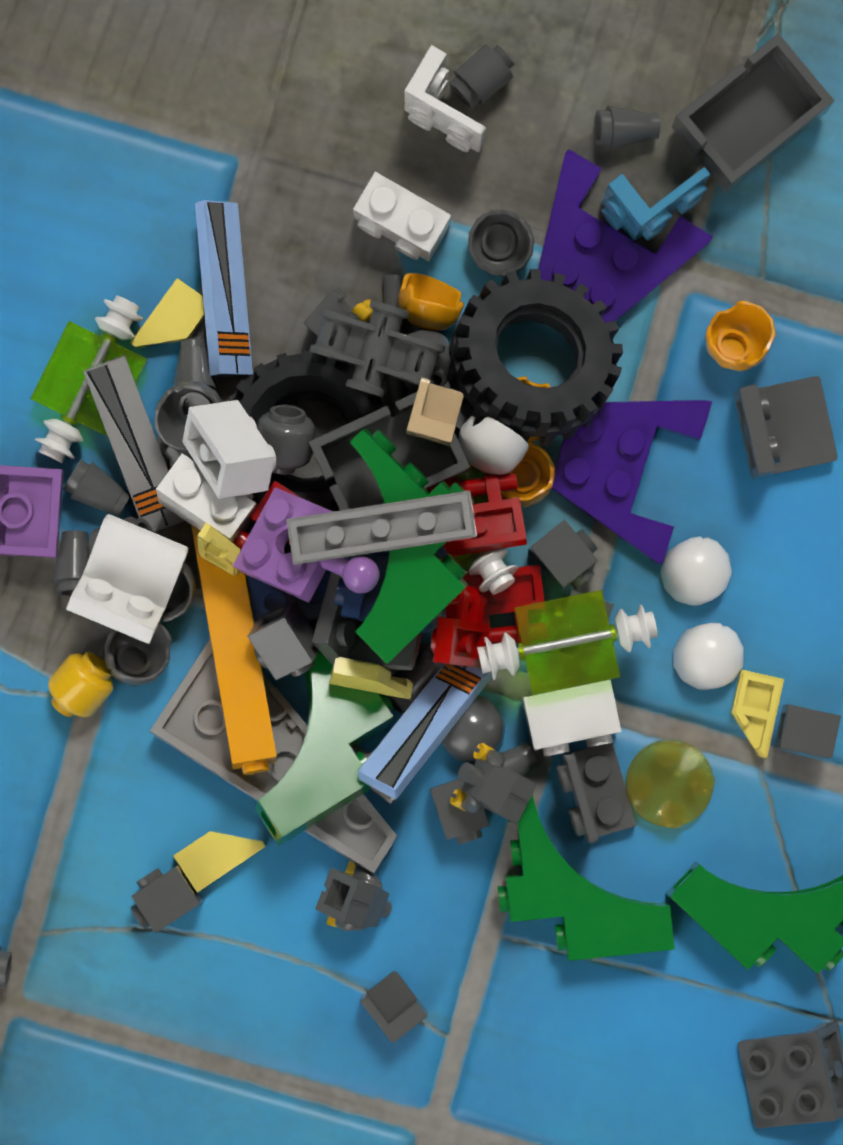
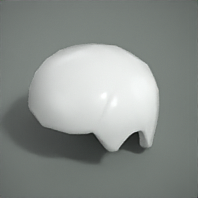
[458,416,529,475]
[660,536,732,606]
[673,623,744,690]

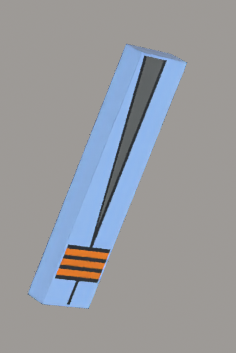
[195,200,253,377]
[358,664,492,799]

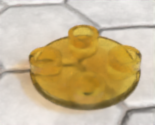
[626,739,715,828]

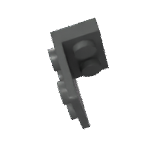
[734,376,838,479]
[312,572,423,670]
[556,742,636,843]
[738,1021,843,1128]

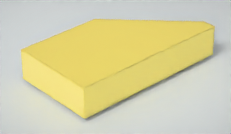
[130,278,205,349]
[197,522,241,576]
[329,657,413,700]
[730,669,784,758]
[173,831,266,893]

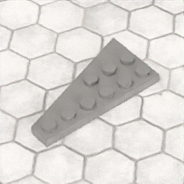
[150,640,397,874]

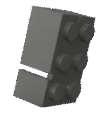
[671,33,834,193]
[309,392,470,511]

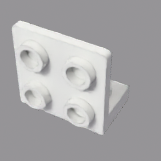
[405,45,486,152]
[66,514,188,644]

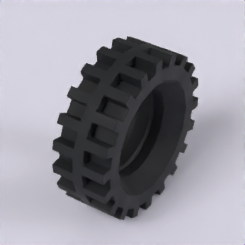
[447,269,623,446]
[232,350,385,512]

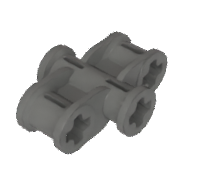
[309,300,446,397]

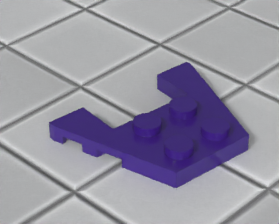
[538,148,713,323]
[552,400,712,565]

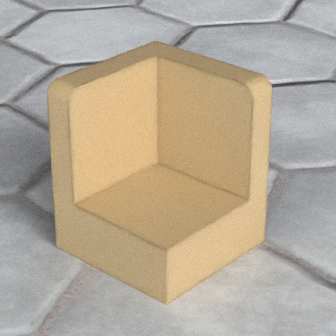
[406,377,463,446]

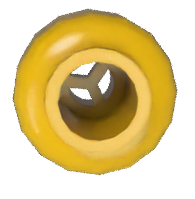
[48,652,114,717]

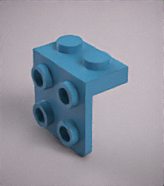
[601,167,710,242]

